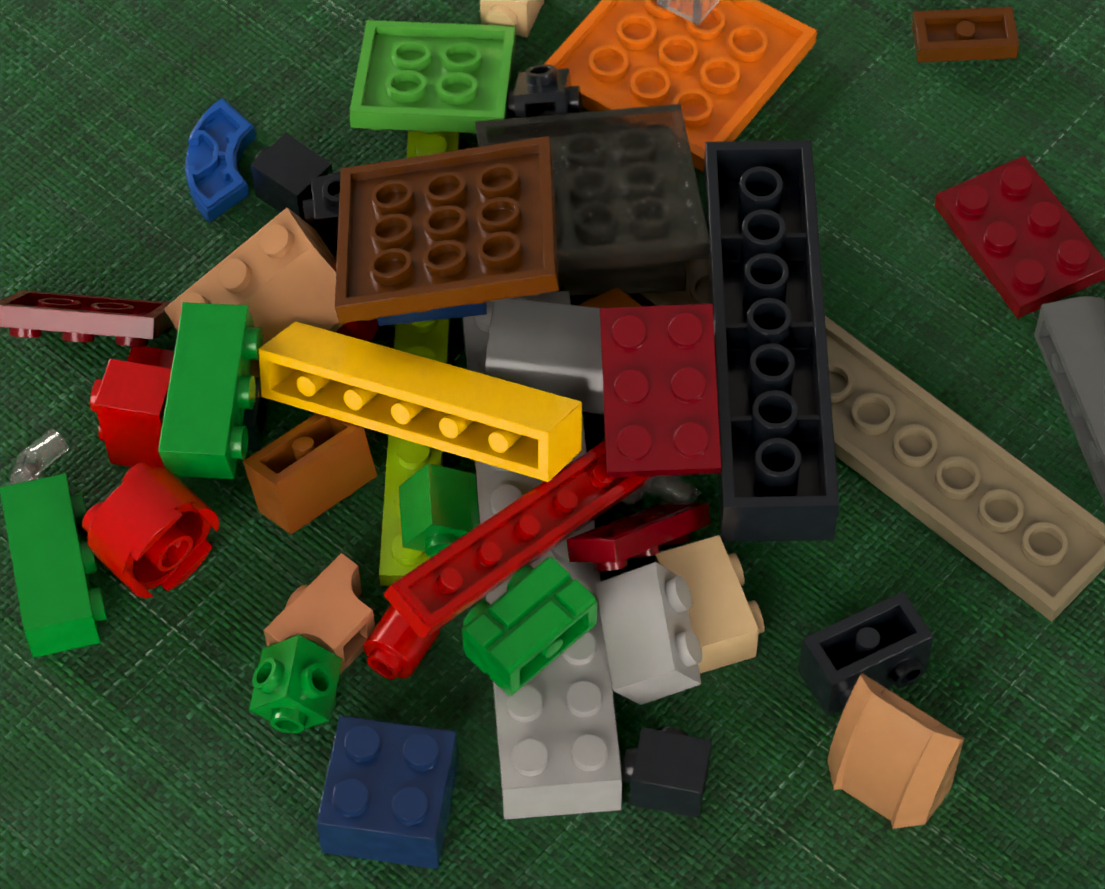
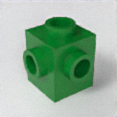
[249,635,342,734]

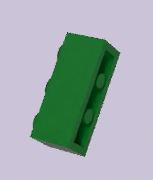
[158,302,263,479]
[0,473,107,658]

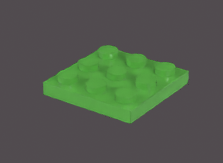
[350,20,515,135]

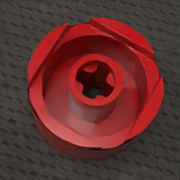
[82,462,219,598]

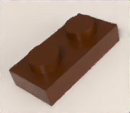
[911,7,1019,63]

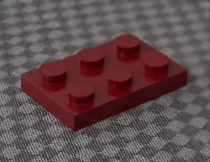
[934,156,1105,319]
[0,290,173,347]
[600,304,721,478]

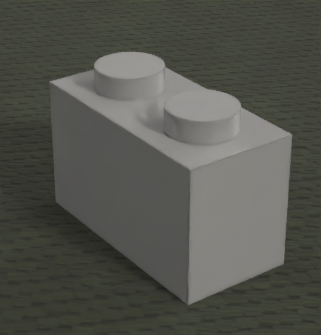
[595,562,702,705]

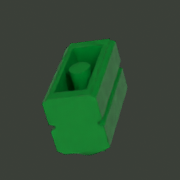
[462,557,597,696]

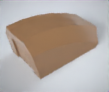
[827,674,964,829]

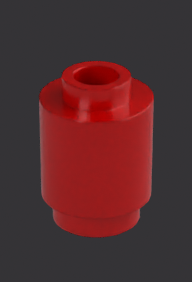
[363,604,440,680]

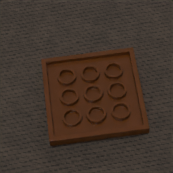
[335,136,559,323]

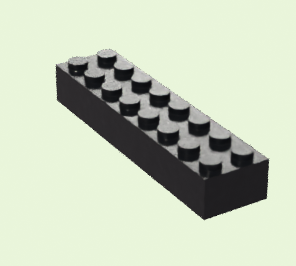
[703,140,839,542]

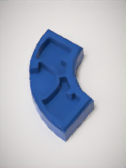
[185,98,256,223]

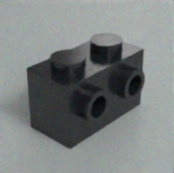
[798,591,934,717]

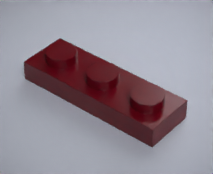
[566,502,711,571]

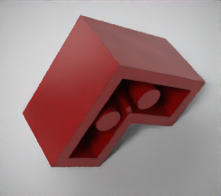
[90,346,174,468]

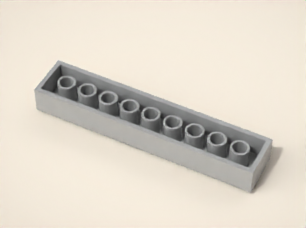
[463,291,622,820]

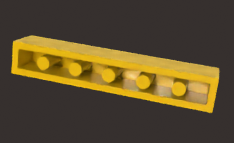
[258,321,582,482]

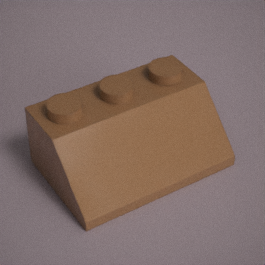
[164,208,345,377]

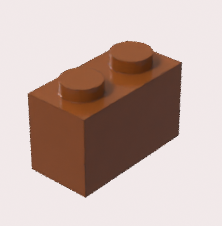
[243,413,377,534]

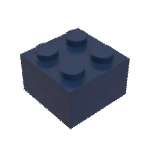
[316,716,459,869]

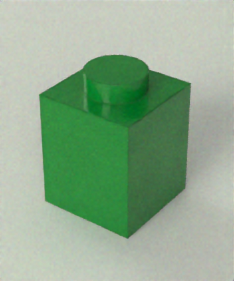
[399,463,480,557]

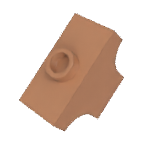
[264,553,375,675]

